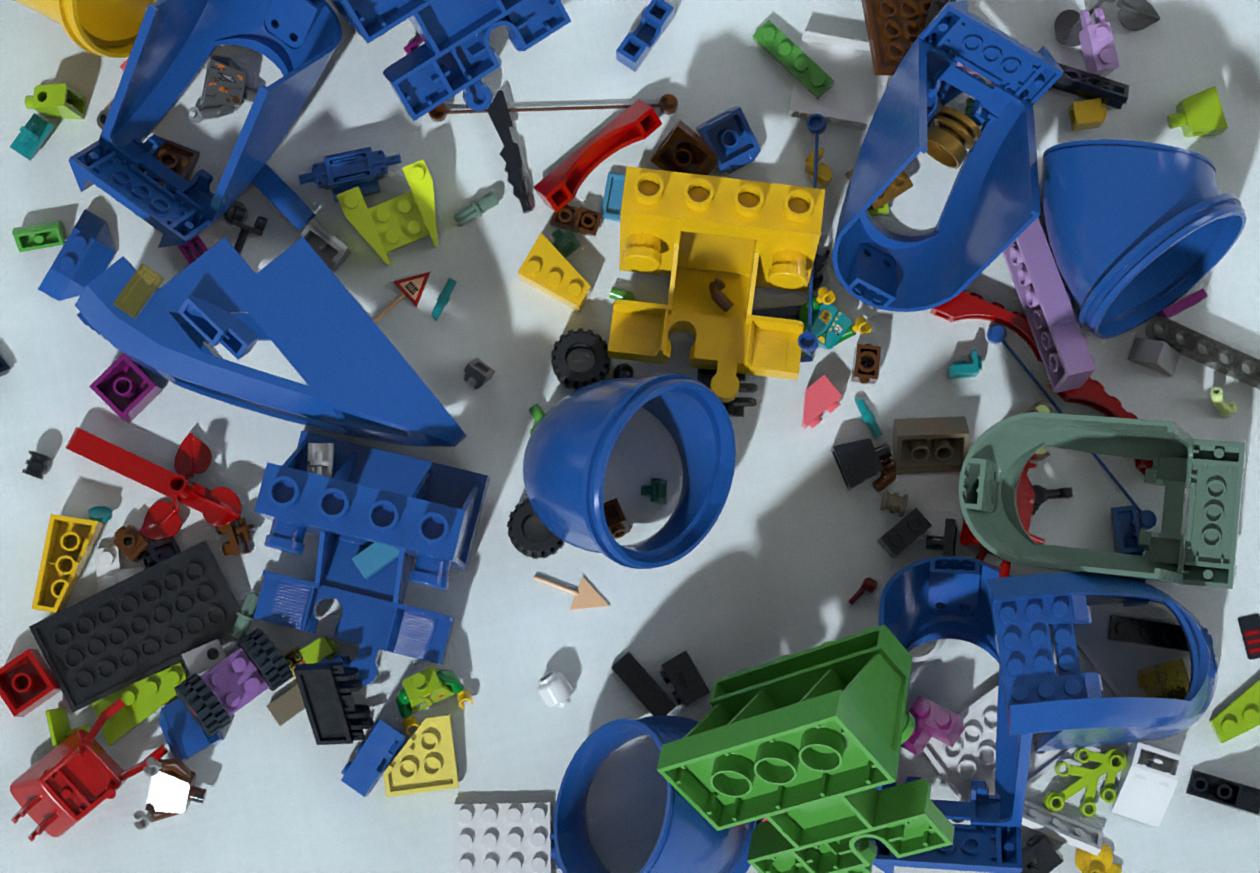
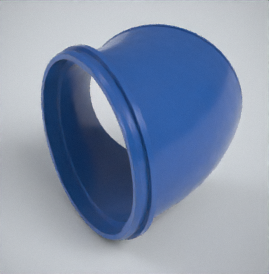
[1042,139,1247,339]
[523,373,736,569]
[554,715,757,873]

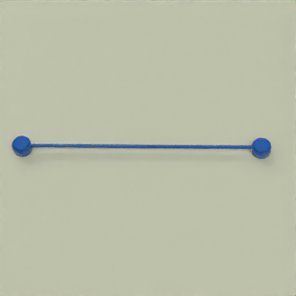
[798,114,827,353]
[986,324,1157,530]

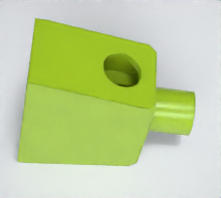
[25,83,86,119]
[1167,86,1228,137]

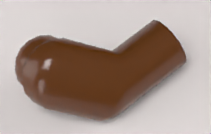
[872,457,897,493]

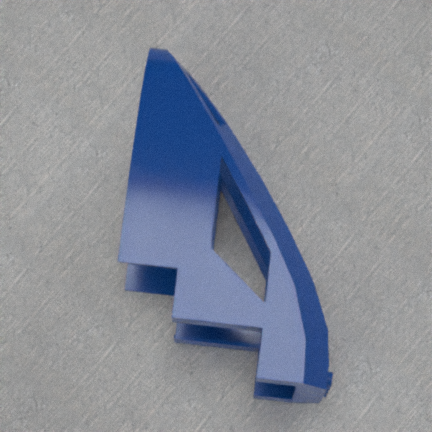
[75,237,467,447]

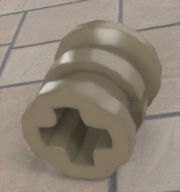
[880,490,908,517]

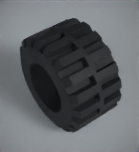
[551,328,611,391]
[507,499,565,559]

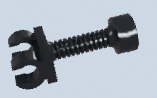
[229,207,268,255]

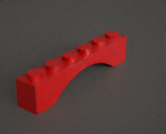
[533,99,662,213]
[930,291,1043,363]
[1048,377,1153,476]

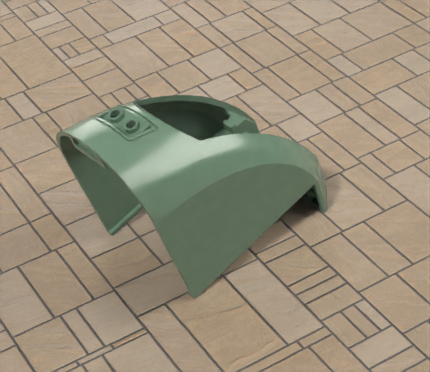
[958,412,1246,589]

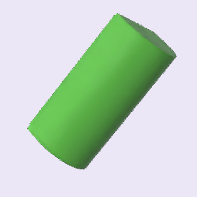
[12,220,66,252]

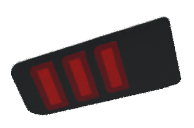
[1238,614,1260,660]

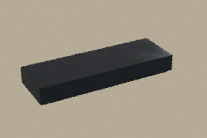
[611,652,676,716]

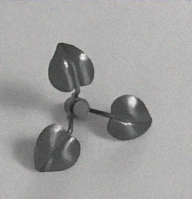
[1054,0,1160,47]

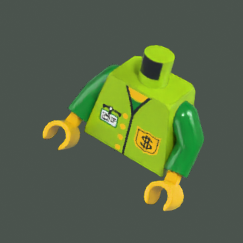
[395,666,473,735]

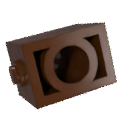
[851,343,881,384]

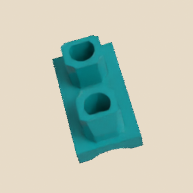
[10,113,55,161]

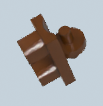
[215,517,256,556]

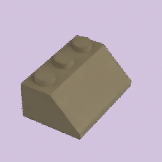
[893,416,970,474]

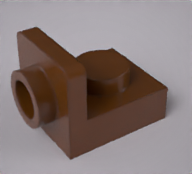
[603,498,631,539]

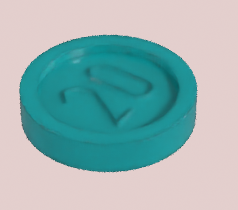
[88,506,112,522]

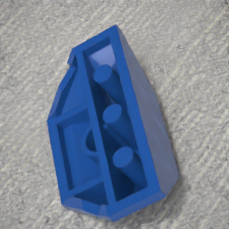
[38,209,115,301]

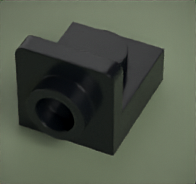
[143,536,181,568]

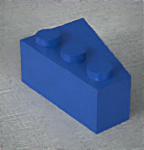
[341,719,409,797]

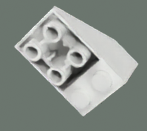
[1111,742,1185,827]

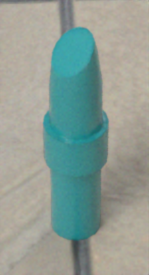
[432,278,457,321]
[854,398,883,439]

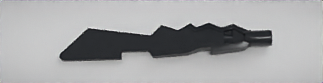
[487,90,532,213]

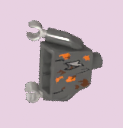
[189,56,257,123]

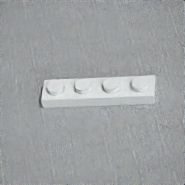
[1022,800,1103,856]

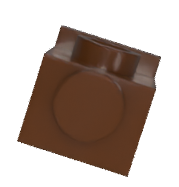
[113,525,152,563]

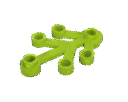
[1043,747,1126,817]

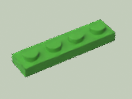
[753,20,834,99]

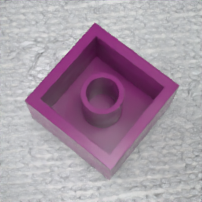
[89,354,163,423]

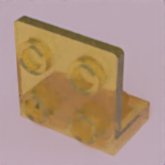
[1137,658,1190,700]

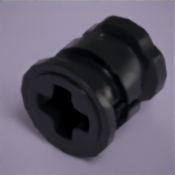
[22,450,52,480]

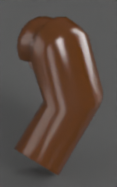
[709,278,734,313]

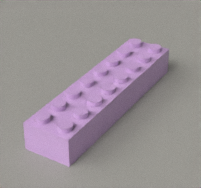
[1002,217,1096,394]

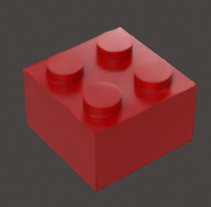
[0,649,61,717]

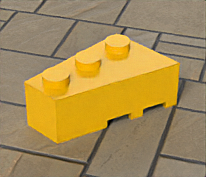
[518,233,592,312]

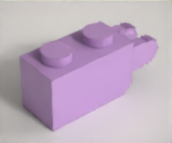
[1079,7,1119,76]

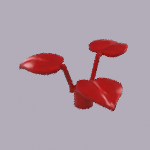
[139,433,242,540]

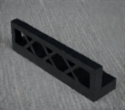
[1051,63,1129,109]

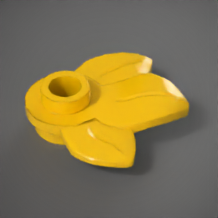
[1075,844,1122,873]

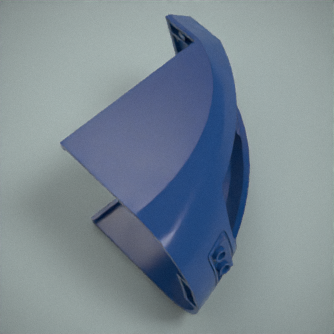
[69,0,342,248]
[832,0,1064,312]
[873,556,1033,873]
[987,572,1218,752]

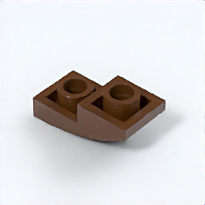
[550,205,602,236]

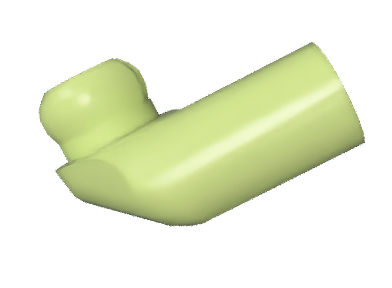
[1210,387,1237,417]

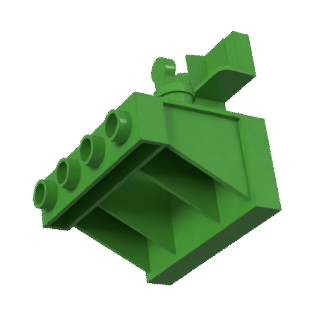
[657,624,955,873]

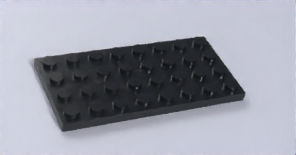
[29,540,241,712]

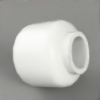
[537,671,573,708]

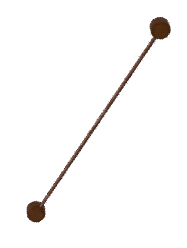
[428,94,678,122]

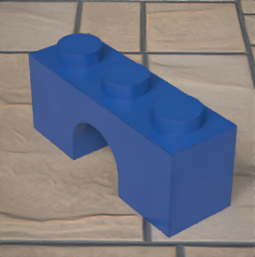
[616,0,675,72]

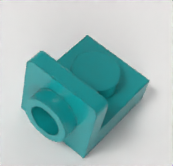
[947,350,982,379]

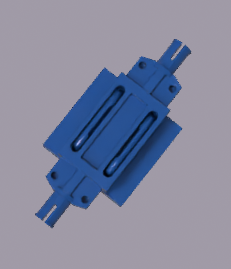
[298,147,402,203]

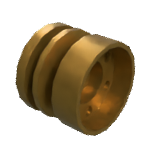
[926,106,982,169]

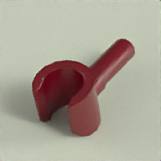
[848,577,878,605]

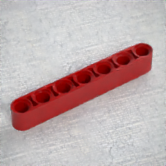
[65,427,212,513]

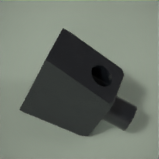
[831,438,892,491]

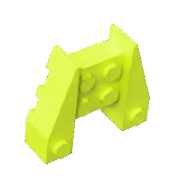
[336,159,439,267]

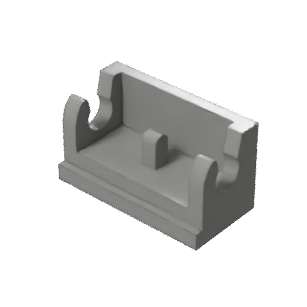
[298,219,351,272]

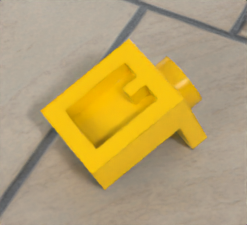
[804,148,833,188]

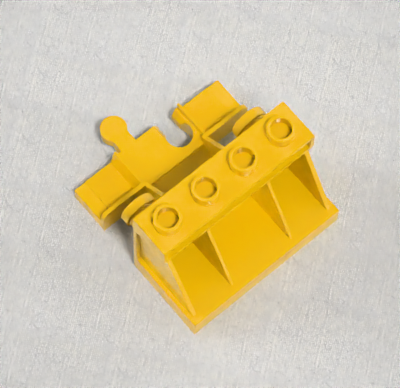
[608,166,825,402]

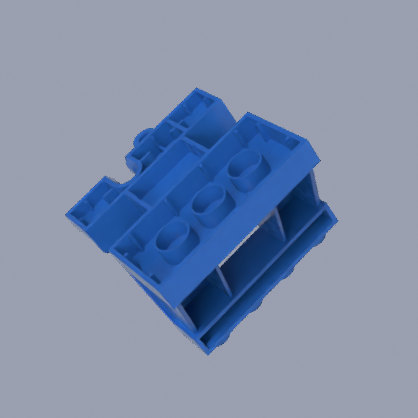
[330,0,571,121]
[253,431,490,686]

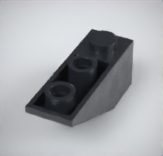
[1186,770,1260,817]

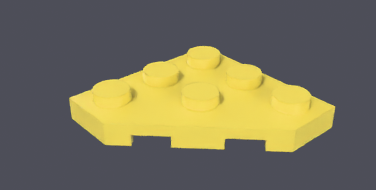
[383,714,459,797]

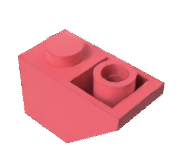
[801,375,842,430]

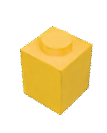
[1068,98,1107,131]

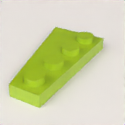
[92,663,188,746]
[1209,679,1260,743]

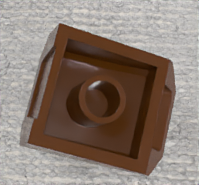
[650,120,718,176]

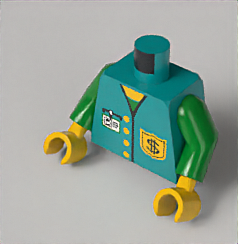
[799,287,871,356]

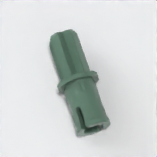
[454,191,499,226]
[230,592,259,640]

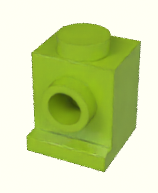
[299,635,340,664]

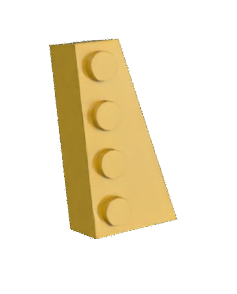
[32,514,104,613]

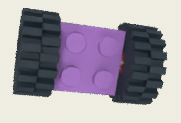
[174,628,293,737]

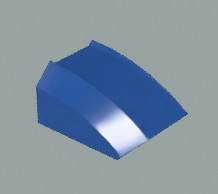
[696,106,761,174]
[158,698,224,762]

